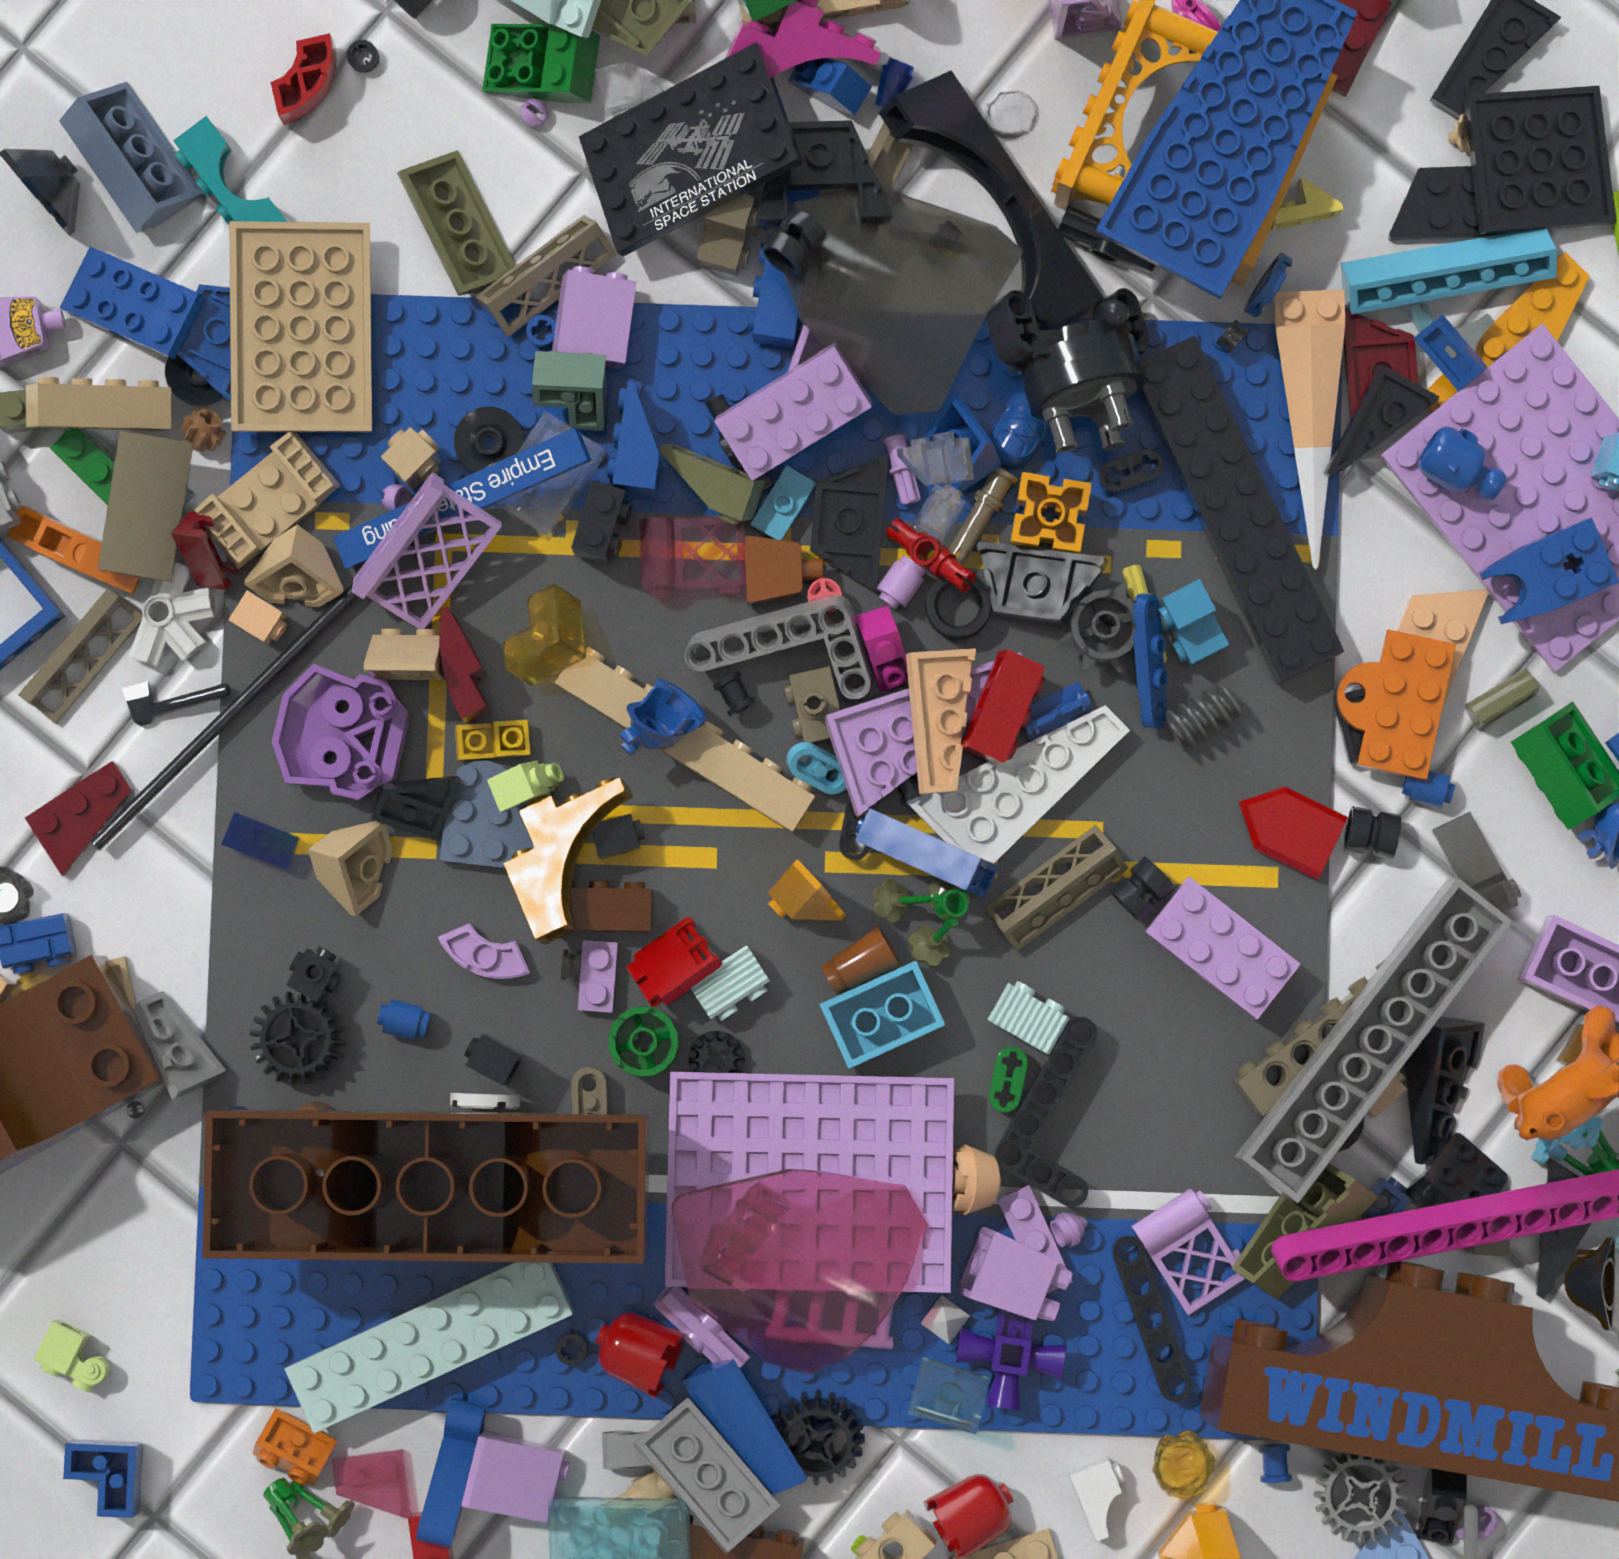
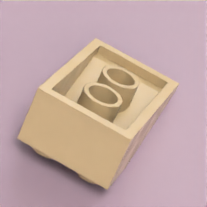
[364,629,445,680]

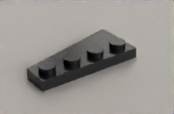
[1429,0,1561,118]

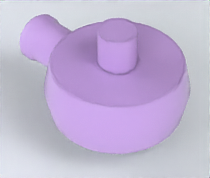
[1456,1506,1498,1541]

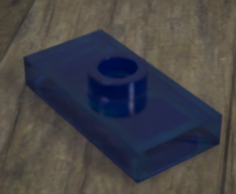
[221,812,301,870]

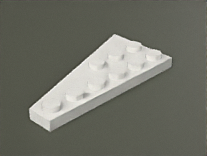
[906,705,1130,864]

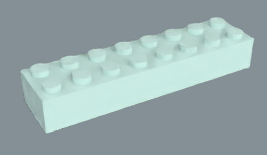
[284,1262,575,1434]

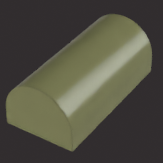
[1465,668,1540,730]

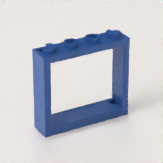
[0,537,66,671]

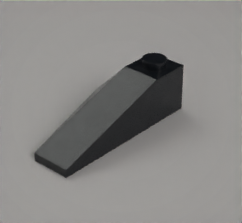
[1404,1017,1485,1165]

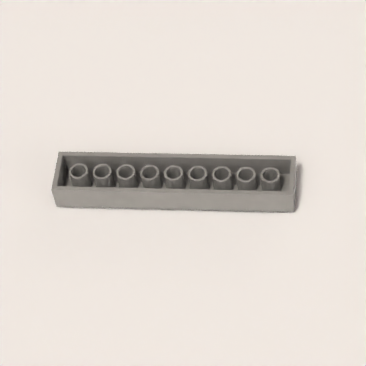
[1234,877,1513,1203]

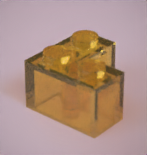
[503,583,586,686]

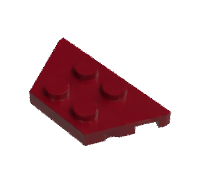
[1343,308,1419,420]

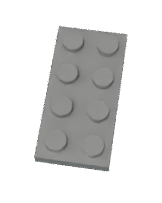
[633,1398,780,1554]

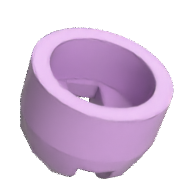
[520,98,548,128]
[381,484,412,511]

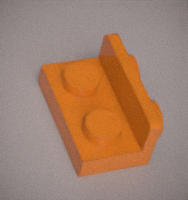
[253,1408,338,1486]

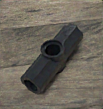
[1058,205,1156,274]

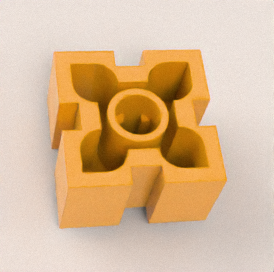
[1010,472,1092,554]

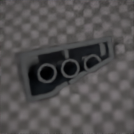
[0,149,80,236]

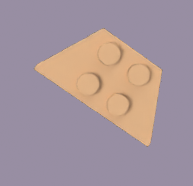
[1397,589,1489,710]

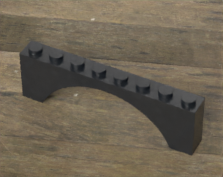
[879,70,1104,330]

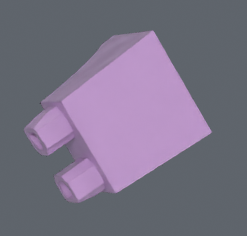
[957,1226,1072,1321]

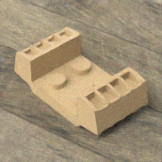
[194,432,341,570]

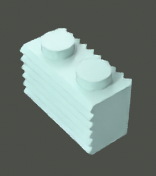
[691,945,770,1021]
[987,981,1070,1055]

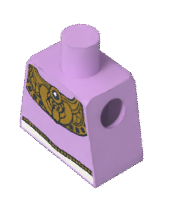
[0,296,66,368]

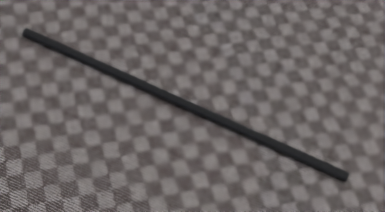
[90,474,466,851]

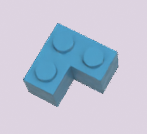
[1158,579,1229,667]

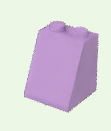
[461,1430,570,1523]

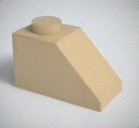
[244,525,343,607]
[308,821,393,916]

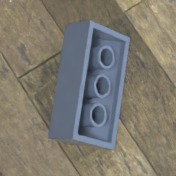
[59,82,204,233]

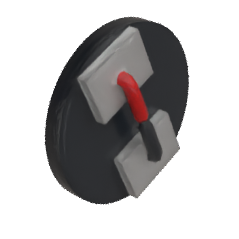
[127,1101,144,1119]

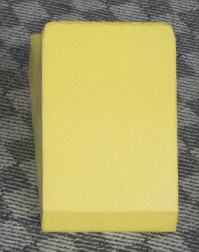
[1271,177,1344,231]

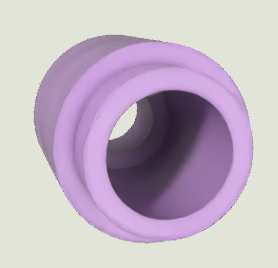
[877,555,926,610]

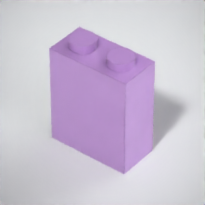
[552,266,636,369]

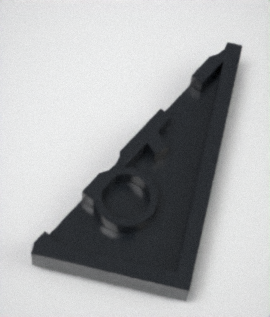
[1323,365,1440,478]
[1535,1158,1592,1299]

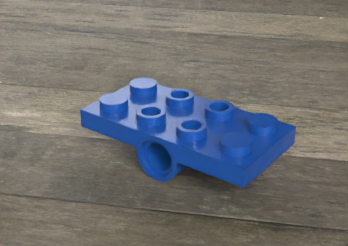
[59,246,205,359]

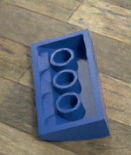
[680,1359,807,1495]

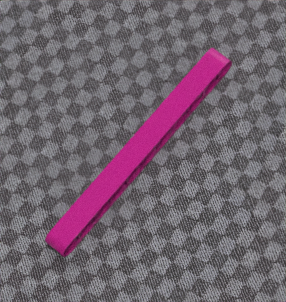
[1271,1169,1619,1281]

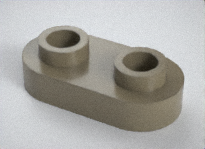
[571,1067,608,1114]

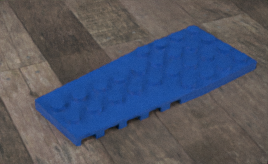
[1095,0,1357,299]

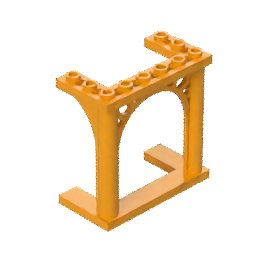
[1051,0,1338,287]

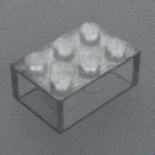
[494,411,606,541]

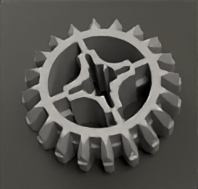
[1313,1453,1410,1544]

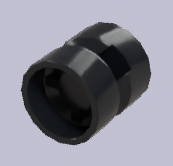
[762,209,827,277]
[1343,806,1401,859]
[1109,856,1176,922]

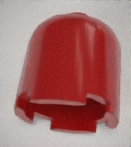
[595,1312,685,1399]
[923,1474,1014,1559]

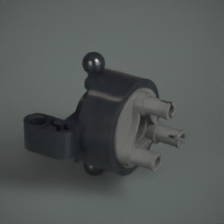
[986,288,1149,453]

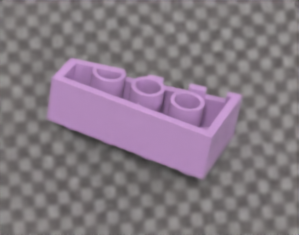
[1049,0,1123,39]

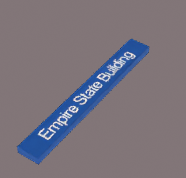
[333,428,592,569]

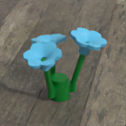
[1532,1116,1619,1176]

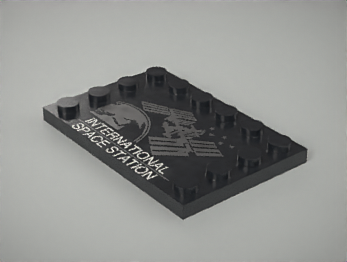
[578,42,803,257]

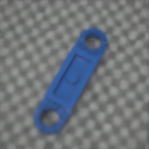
[1132,593,1168,729]

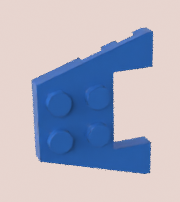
[177,284,231,403]

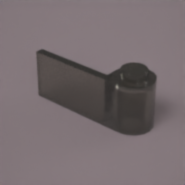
[1432,812,1522,913]

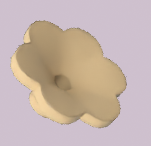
[1448,113,1470,157]

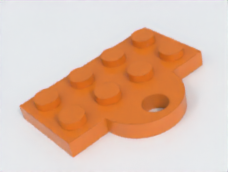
[1336,629,1456,781]

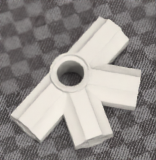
[129,562,216,667]

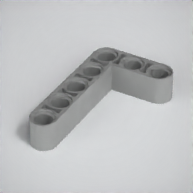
[684,595,872,699]

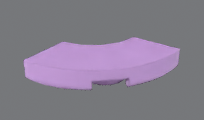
[438,923,530,979]

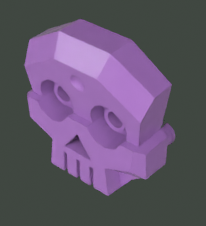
[272,664,411,801]

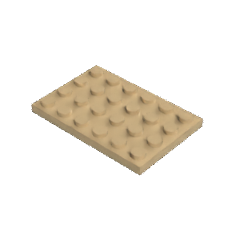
[229,221,372,433]

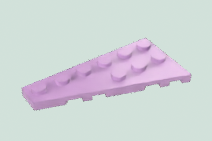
[823,652,1022,817]

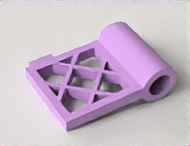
[1131,1188,1245,1315]

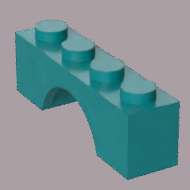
[173,116,287,224]

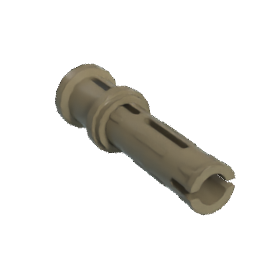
[949,467,1019,566]

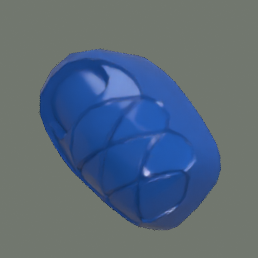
[989,394,1050,467]

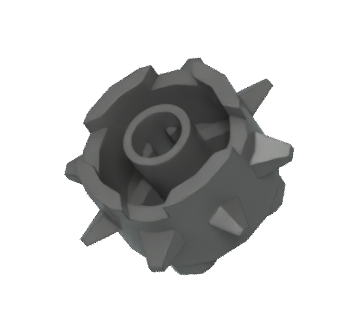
[1059,582,1136,672]

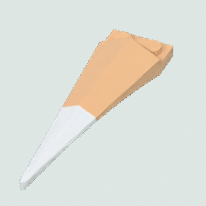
[1274,289,1345,570]

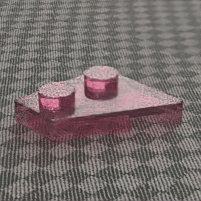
[332,1448,411,1518]

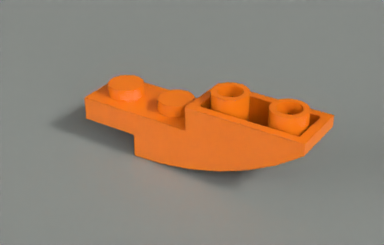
[7,505,141,594]

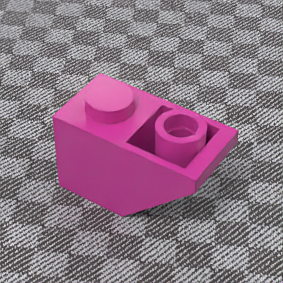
[855,605,908,692]

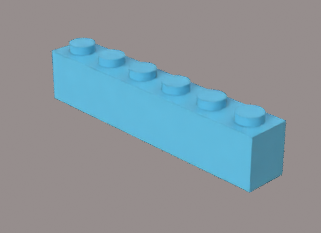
[1341,228,1557,314]

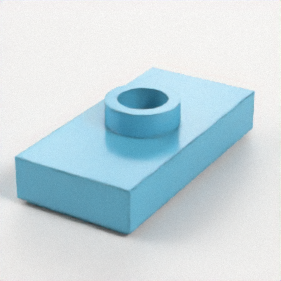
[750,465,816,540]

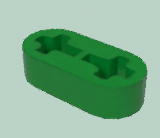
[988,1047,1027,1112]

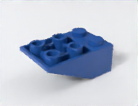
[607,379,662,499]

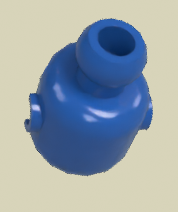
[1418,426,1507,500]

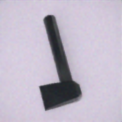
[122,681,231,726]

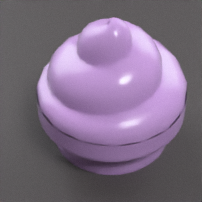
[1050,1212,1088,1247]

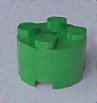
[608,1006,680,1077]

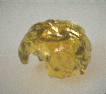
[1152,1430,1216,1499]

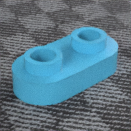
[786,742,846,794]

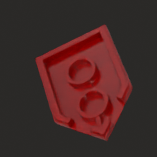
[1238,786,1348,880]

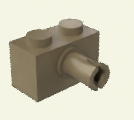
[784,666,840,744]

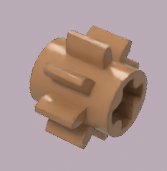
[180,409,226,452]

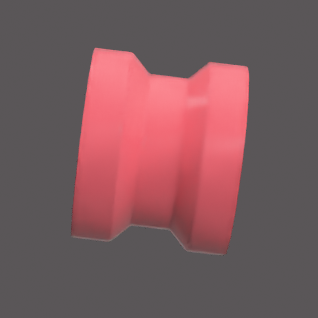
[807,578,842,616]

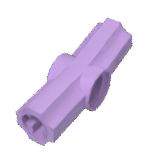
[653,1287,750,1368]

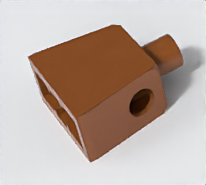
[745,536,823,606]

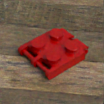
[626,917,722,1007]

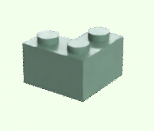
[532,351,607,431]

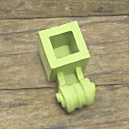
[487,760,564,812]
[34,1319,110,1393]

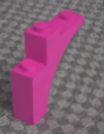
[725,0,882,77]

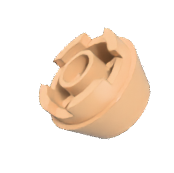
[952,1144,1001,1215]

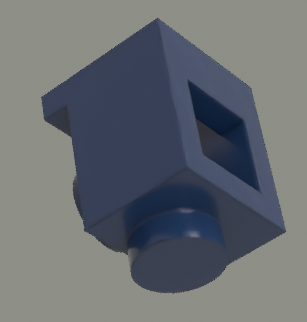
[1361,1176,1411,1219]

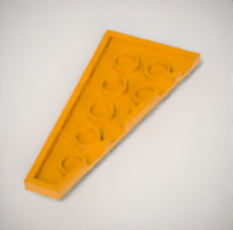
[1427,252,1590,413]

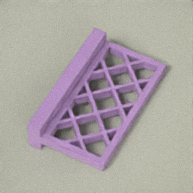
[352,472,502,629]

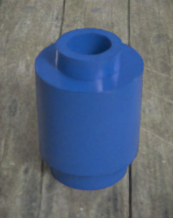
[1401,769,1456,809]
[377,999,431,1041]

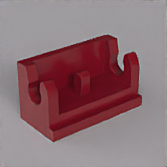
[171,511,238,590]

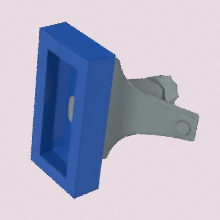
[1413,313,1494,391]

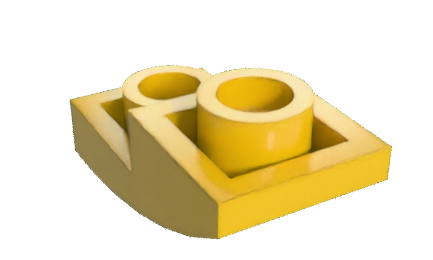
[455,720,530,761]

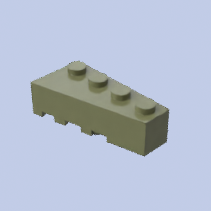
[1231,1163,1379,1300]

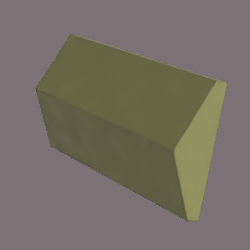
[397,150,515,296]

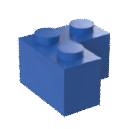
[63,1439,143,1518]

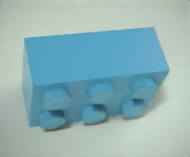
[819,961,945,1069]

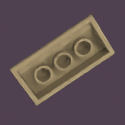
[98,431,194,582]

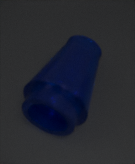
[874,57,914,108]

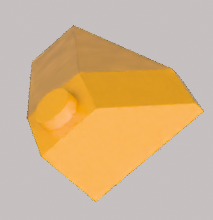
[768,859,847,921]
[1158,1502,1241,1559]

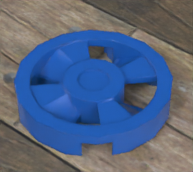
[1244,252,1293,318]

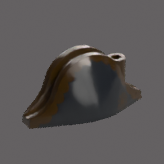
[1564,1237,1615,1331]

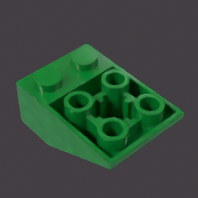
[482,24,600,103]

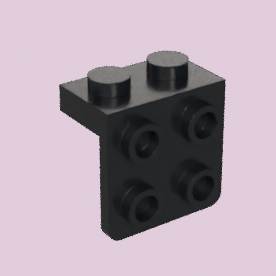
[1405,1133,1508,1208]

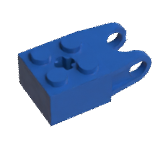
[1479,517,1619,624]

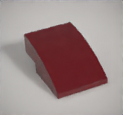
[439,607,492,724]

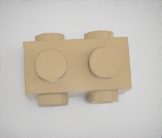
[381,427,442,491]

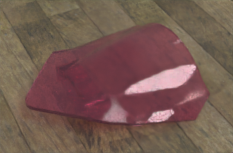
[672,1169,928,1374]

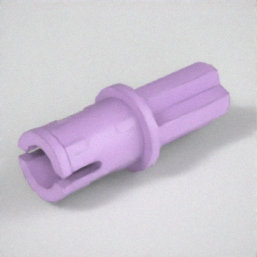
[884,434,920,505]

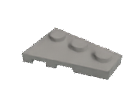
[133,991,226,1100]

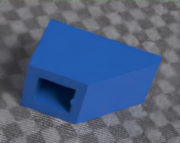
[788,58,872,115]

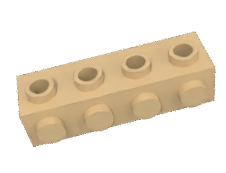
[26,377,171,431]

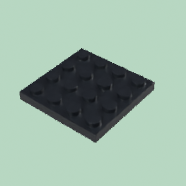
[1463,86,1616,234]

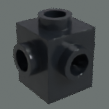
[286,946,342,1003]

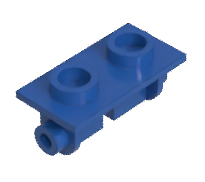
[1024,681,1093,742]

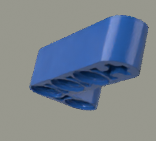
[416,1398,486,1548]

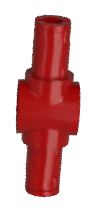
[886,518,976,592]

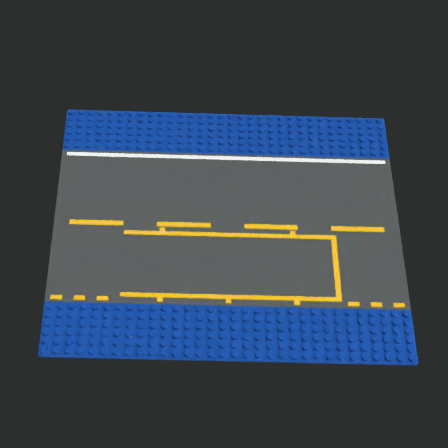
[190,294,1343,1441]

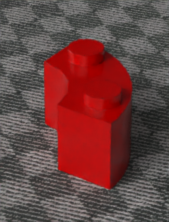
[270,33,337,125]

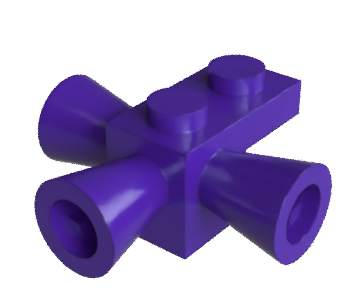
[955,1308,1066,1410]

